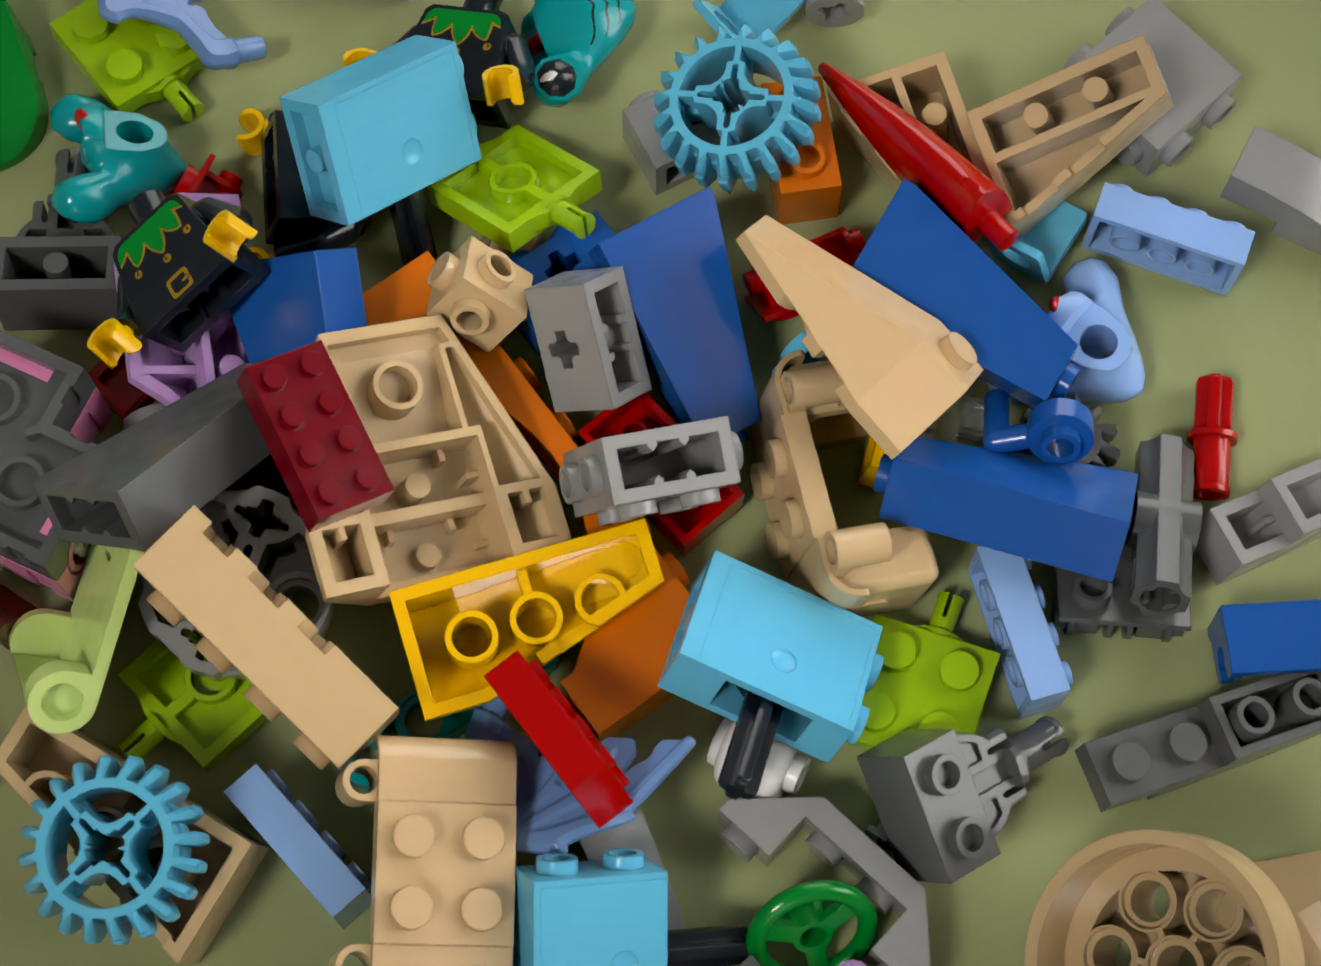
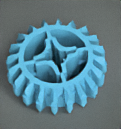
[653,23,822,194]
[16,755,210,945]

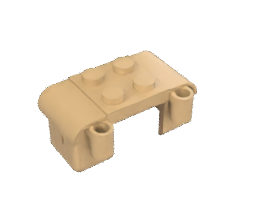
[749,350,939,617]
[328,735,517,966]

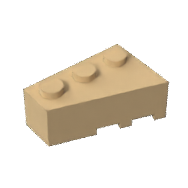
[966,34,1175,236]
[827,51,1005,249]

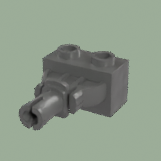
[0,148,123,331]
[857,716,1068,884]

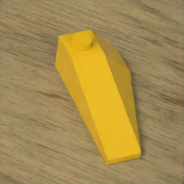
[389,518,665,722]

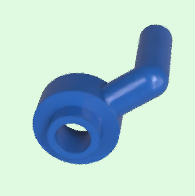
[983,389,1094,464]

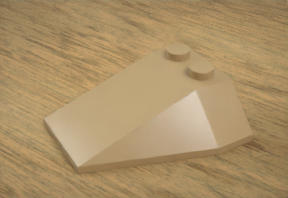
[305,314,572,606]

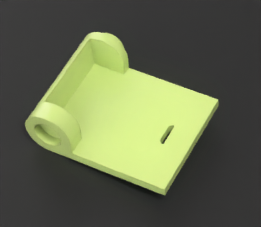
[9,544,144,734]

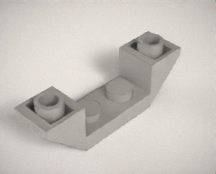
[717,796,931,966]

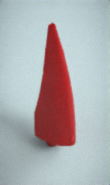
[818,62,1019,251]

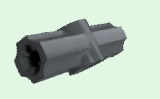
[1124,433,1203,619]

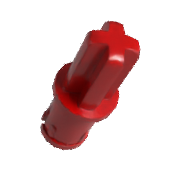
[1186,373,1238,501]

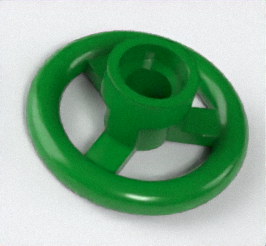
[746,880,878,966]

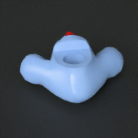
[986,257,1145,404]

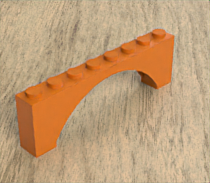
[363,251,690,743]

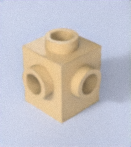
[426,236,533,353]

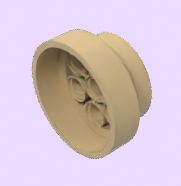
[1024,829,1305,966]

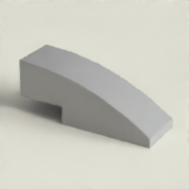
[1220,125,1321,255]
[1196,458,1321,586]

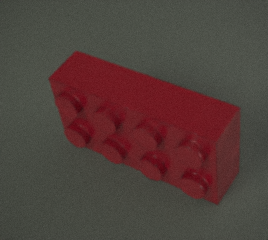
[236,340,395,533]

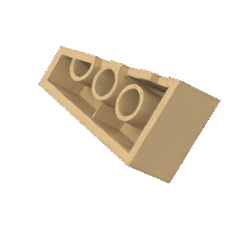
[133,505,400,772]

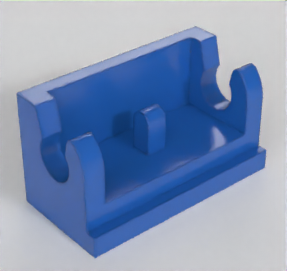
[1207,600,1321,683]

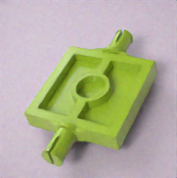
[49,0,205,123]
[427,124,603,253]
[845,591,1001,799]
[117,597,305,773]

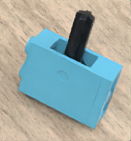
[279,35,482,266]
[657,550,884,800]
[513,848,749,966]

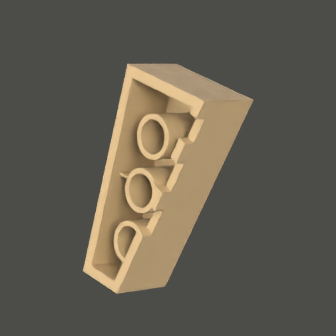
[0,706,270,964]

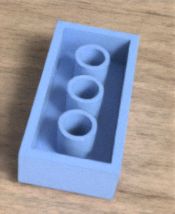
[1081,182,1255,296]
[967,546,1073,720]
[224,764,371,929]

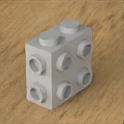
[1063,0,1242,177]
[559,416,743,526]

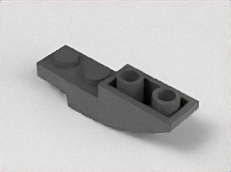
[1074,672,1321,812]

